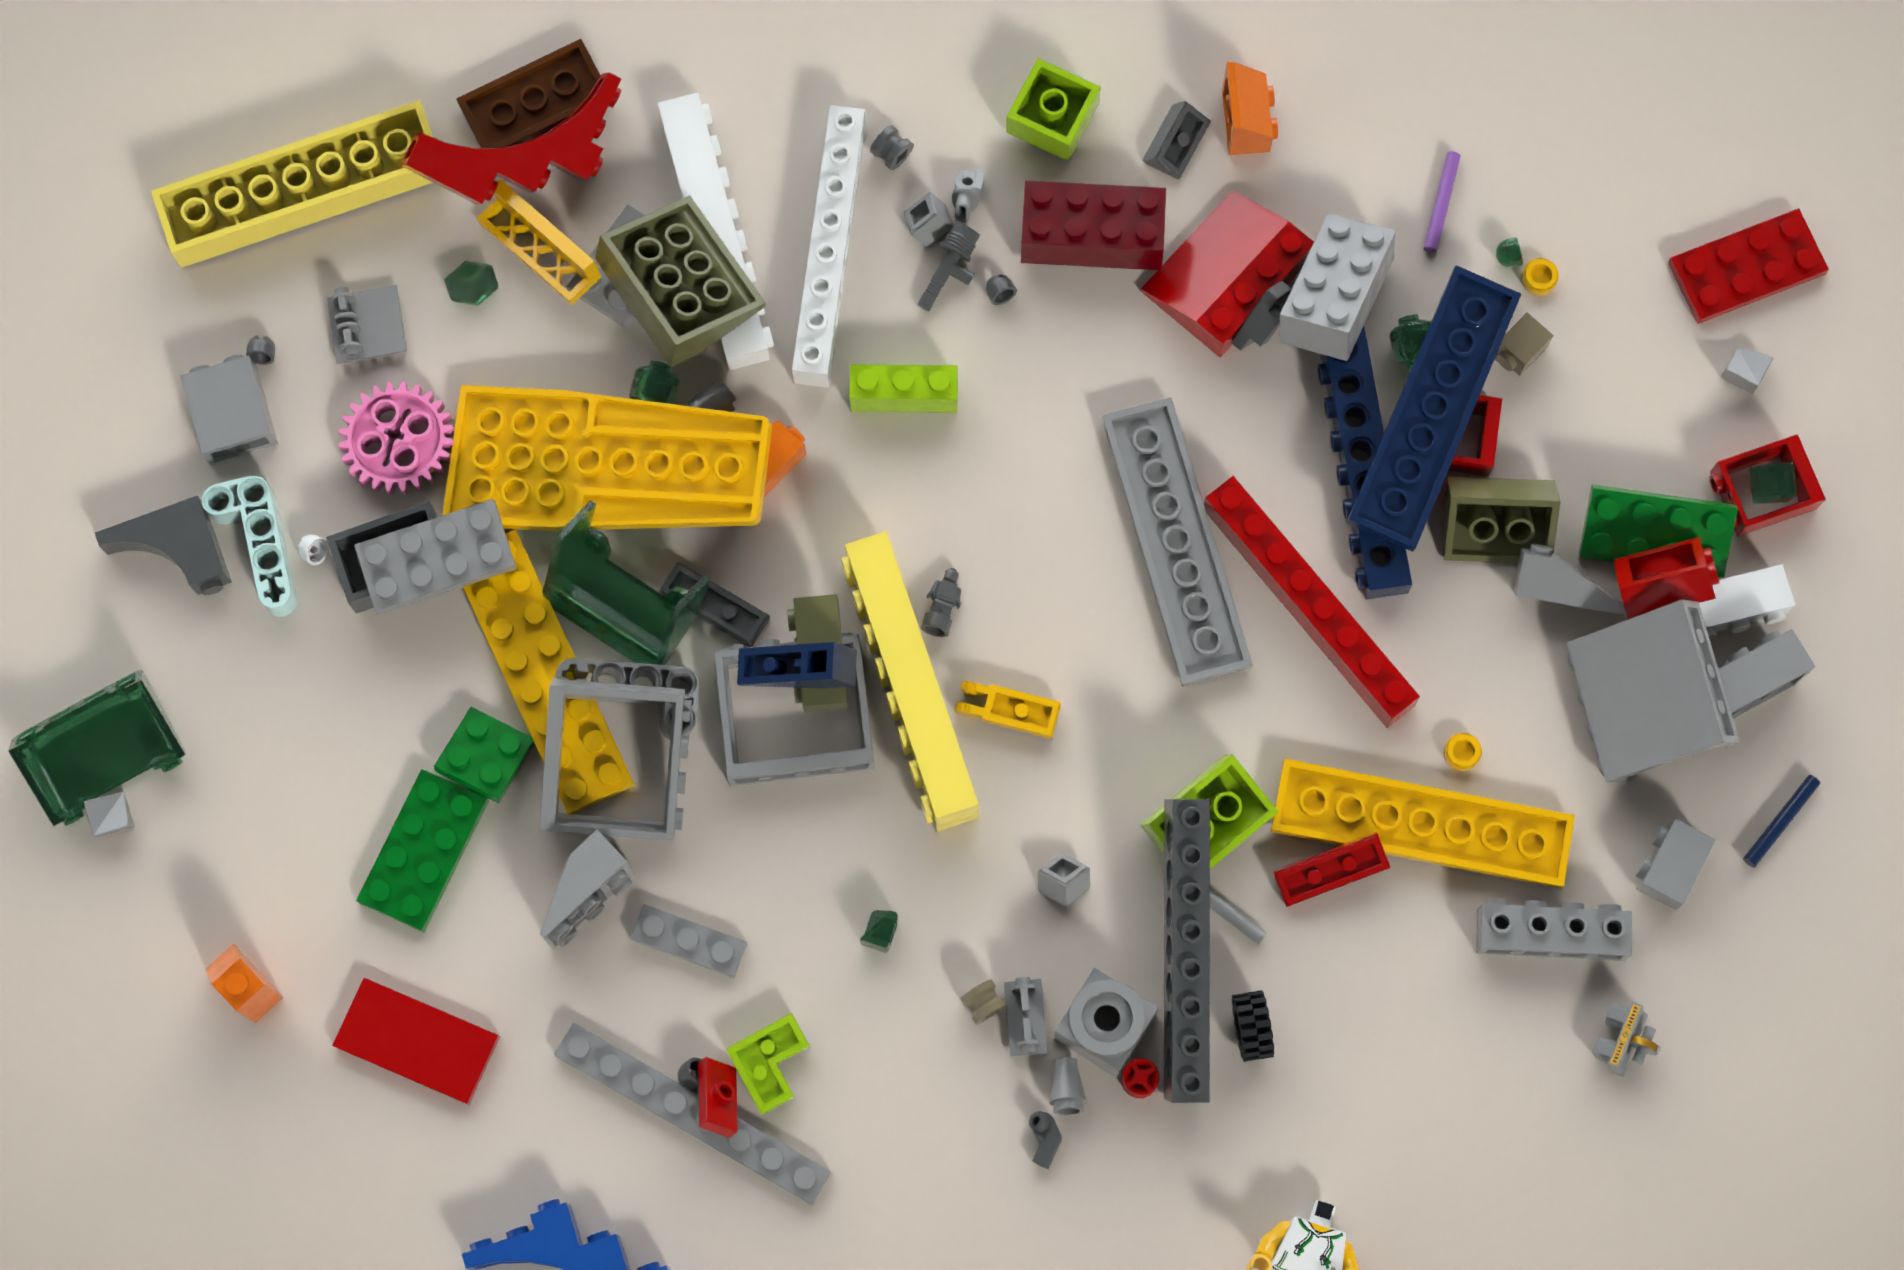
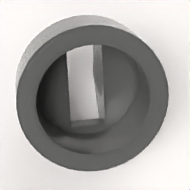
[986,275,1017,305]
[246,335,275,365]
[677,1057,702,1091]

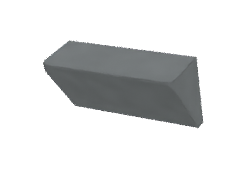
[1142,101,1211,179]

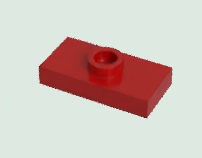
[698,1057,738,1138]

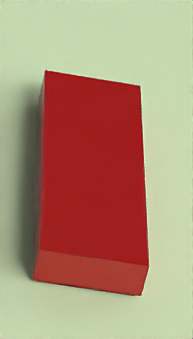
[1273,832,1391,907]

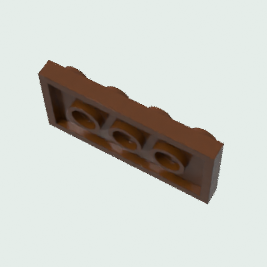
[456,39,601,148]

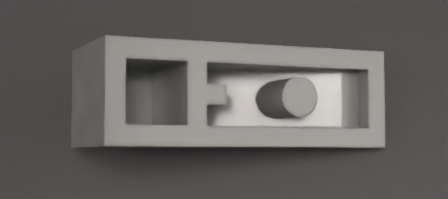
[1513,544,1625,615]

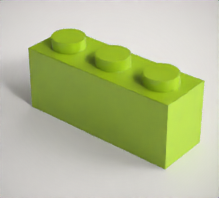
[849,364,958,413]

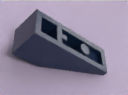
[737,642,857,688]

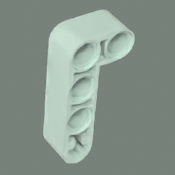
[202,476,297,617]

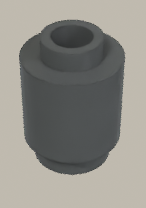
[687,382,737,412]

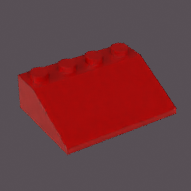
[1140,190,1314,358]

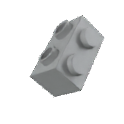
[1635,819,1716,910]

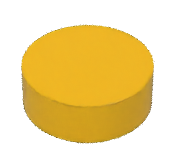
[1522,258,1559,296]
[1444,733,1482,771]

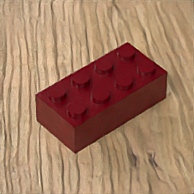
[1021,180,1166,271]

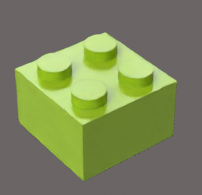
[1006,58,1101,162]

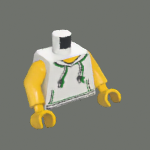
[1245,1200,1359,1270]

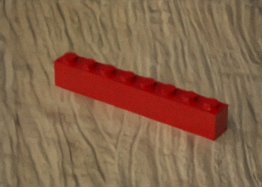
[1204,476,1420,728]

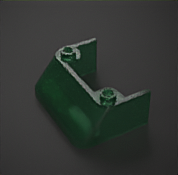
[542,500,710,665]

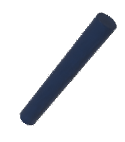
[1743,775,1821,868]

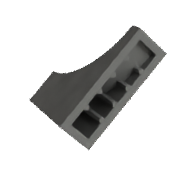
[95,495,232,595]

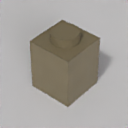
[1496,312,1554,376]

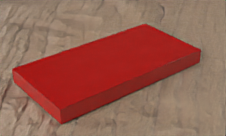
[332,978,500,1105]

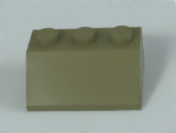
[1443,476,1561,563]

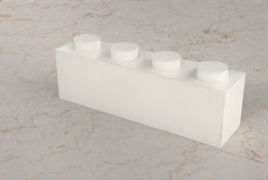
[1699,564,1796,639]

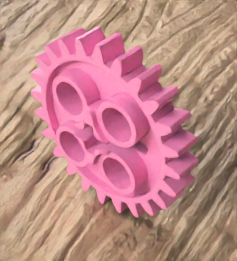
[338,381,454,496]

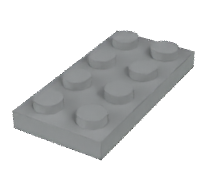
[354,499,517,615]

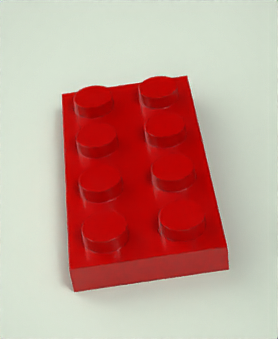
[1668,208,1829,324]

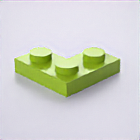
[726,1013,810,1116]

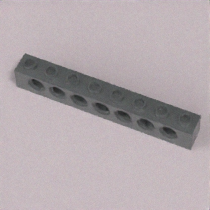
[1164,799,1210,1103]

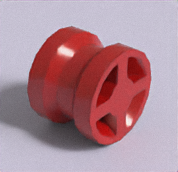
[1121,1058,1160,1099]

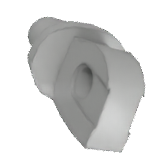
[952,169,984,222]

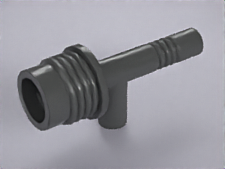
[917,222,980,312]

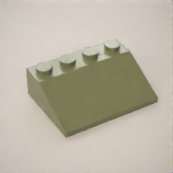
[595,195,766,367]

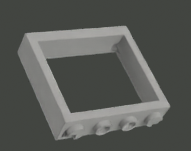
[714,632,875,787]
[540,679,692,841]

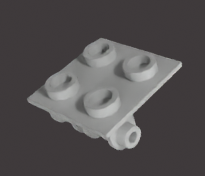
[327,285,407,364]

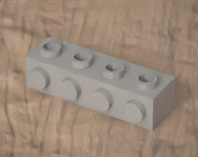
[1476,898,1632,961]

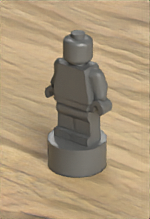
[921,568,961,638]

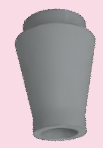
[1049,1057,1087,1116]

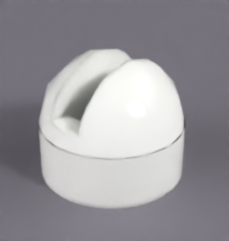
[297,534,329,566]

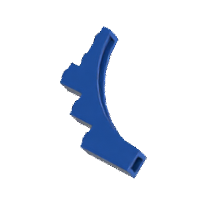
[462,1199,670,1270]

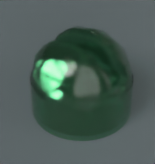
[1496,237,1523,267]

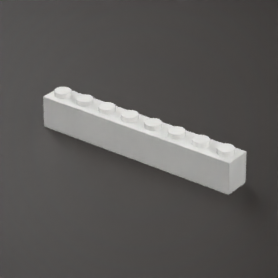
[658,93,774,371]

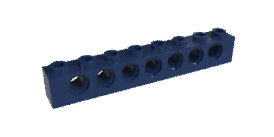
[1318,326,1412,600]

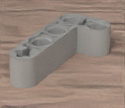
[554,658,699,740]

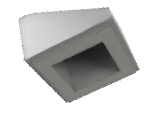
[904,192,953,246]
[1721,347,1774,394]
[84,792,134,837]
[1038,853,1090,907]

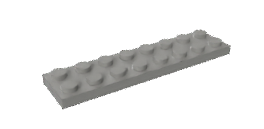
[1102,397,1253,687]

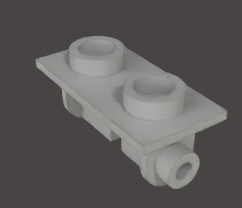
[1004,977,1047,1056]

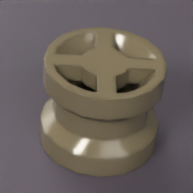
[960,979,1007,1025]

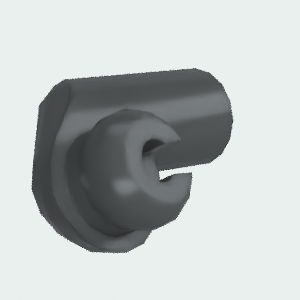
[1029,1111,1062,1169]

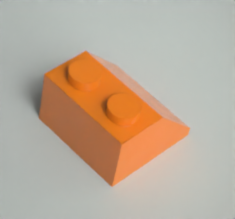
[1222,62,1278,155]

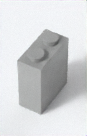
[180,355,278,464]

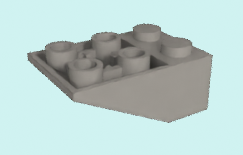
[540,830,635,949]

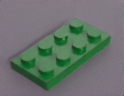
[1579,484,1738,577]
[356,769,489,933]

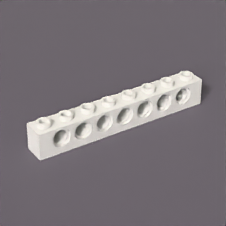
[792,105,866,388]

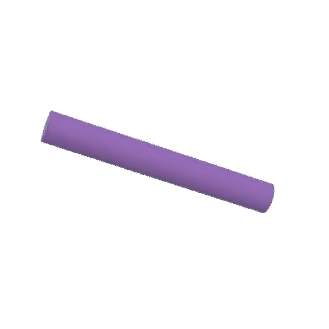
[1423,151,1461,253]

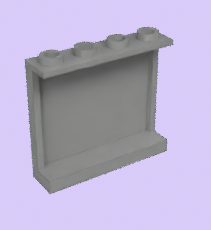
[1567,600,1740,783]

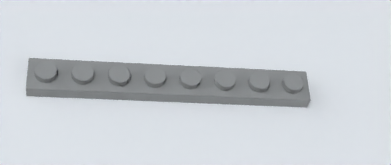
[554,1022,831,1205]

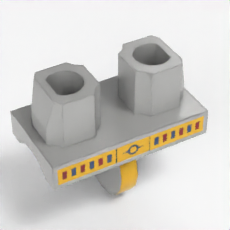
[1592,1002,1661,1077]

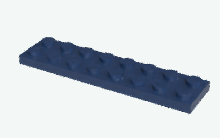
[1346,265,1521,552]

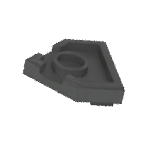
[1231,281,1292,351]

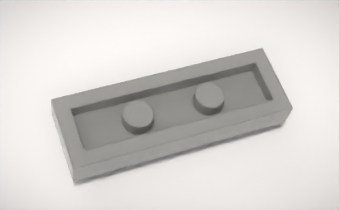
[630,904,748,978]

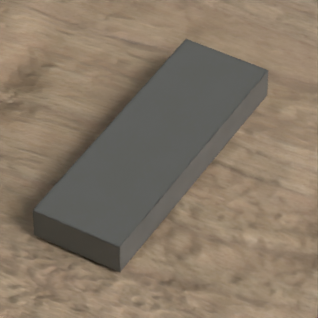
[659,562,770,647]

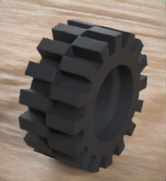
[1232,990,1274,1062]

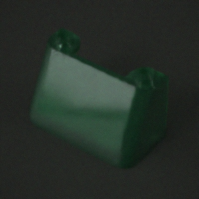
[8,670,186,827]

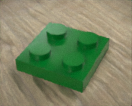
[434,707,535,804]

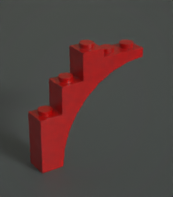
[400,72,621,205]

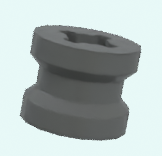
[870,125,914,170]

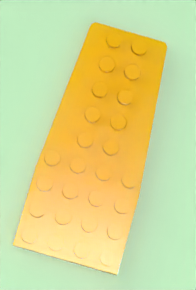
[442,385,772,531]

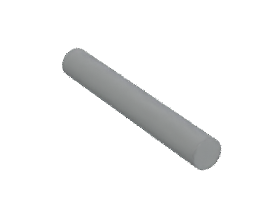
[1210,890,1267,944]

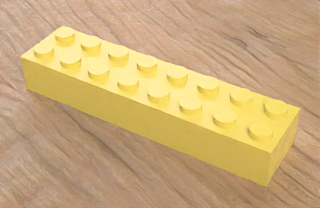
[151,100,434,268]
[841,531,979,832]

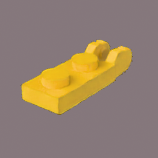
[954,681,1061,740]

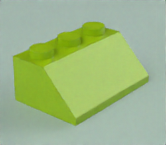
[1140,754,1279,869]

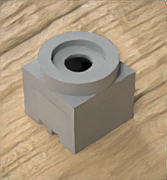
[1054,967,1159,1078]

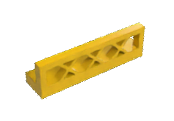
[476,179,602,305]

